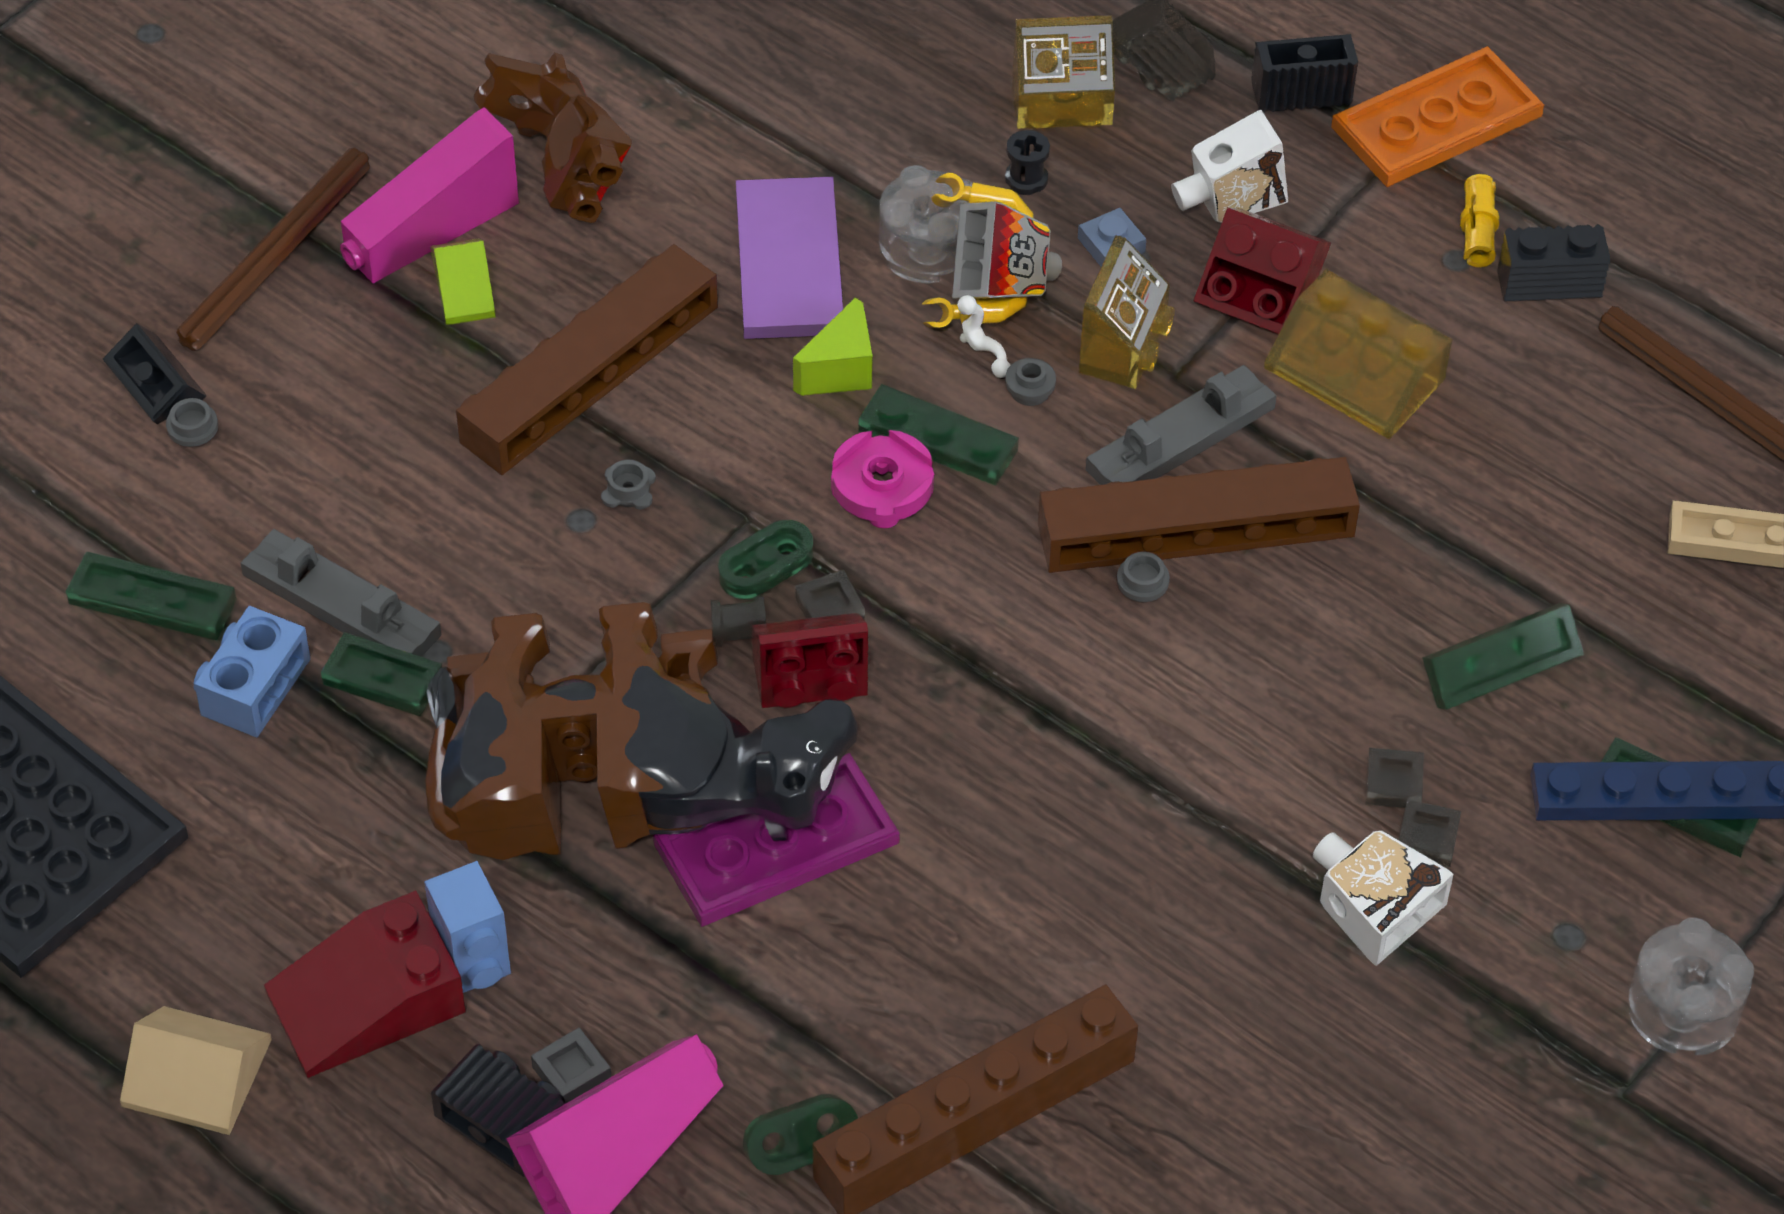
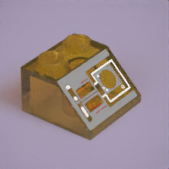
[1012,15,1115,129]
[1079,235,1175,389]

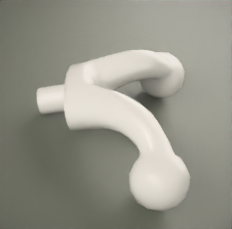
[957,295,1010,378]

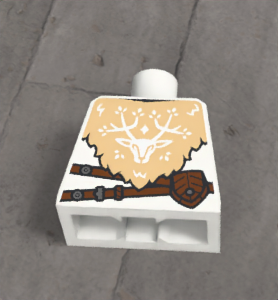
[1171,110,1288,223]
[1313,831,1454,966]

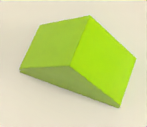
[430,238,496,325]
[793,298,872,396]

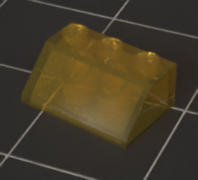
[1264,269,1453,440]

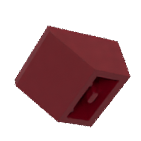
[1193,207,1332,336]
[752,612,868,708]

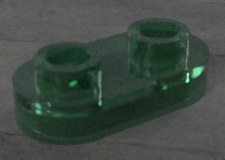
[718,520,813,599]
[743,1094,858,1175]

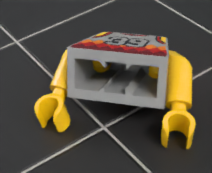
[922,173,1062,328]

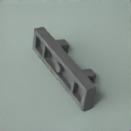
[1085,365,1277,485]
[241,529,442,670]

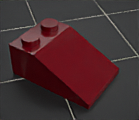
[264,890,466,1078]

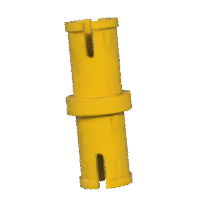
[1460,174,1499,268]

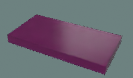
[653,753,900,927]

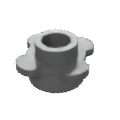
[601,460,656,510]

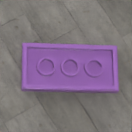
[736,177,843,339]

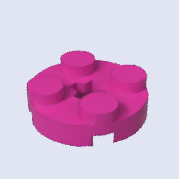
[831,430,934,529]

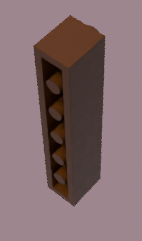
[456,244,718,475]
[1038,457,1360,573]
[813,984,1138,1214]

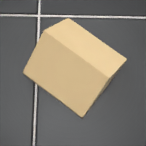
[120,1006,272,1135]

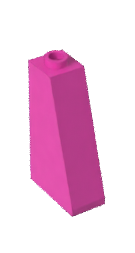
[340,107,519,283]
[506,1034,724,1214]

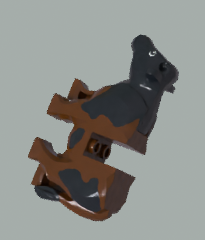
[425,602,858,860]

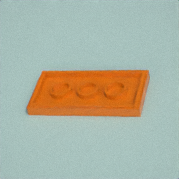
[1331,46,1544,187]

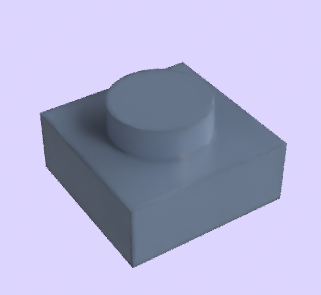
[1078,208,1146,270]

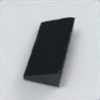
[103,323,207,424]

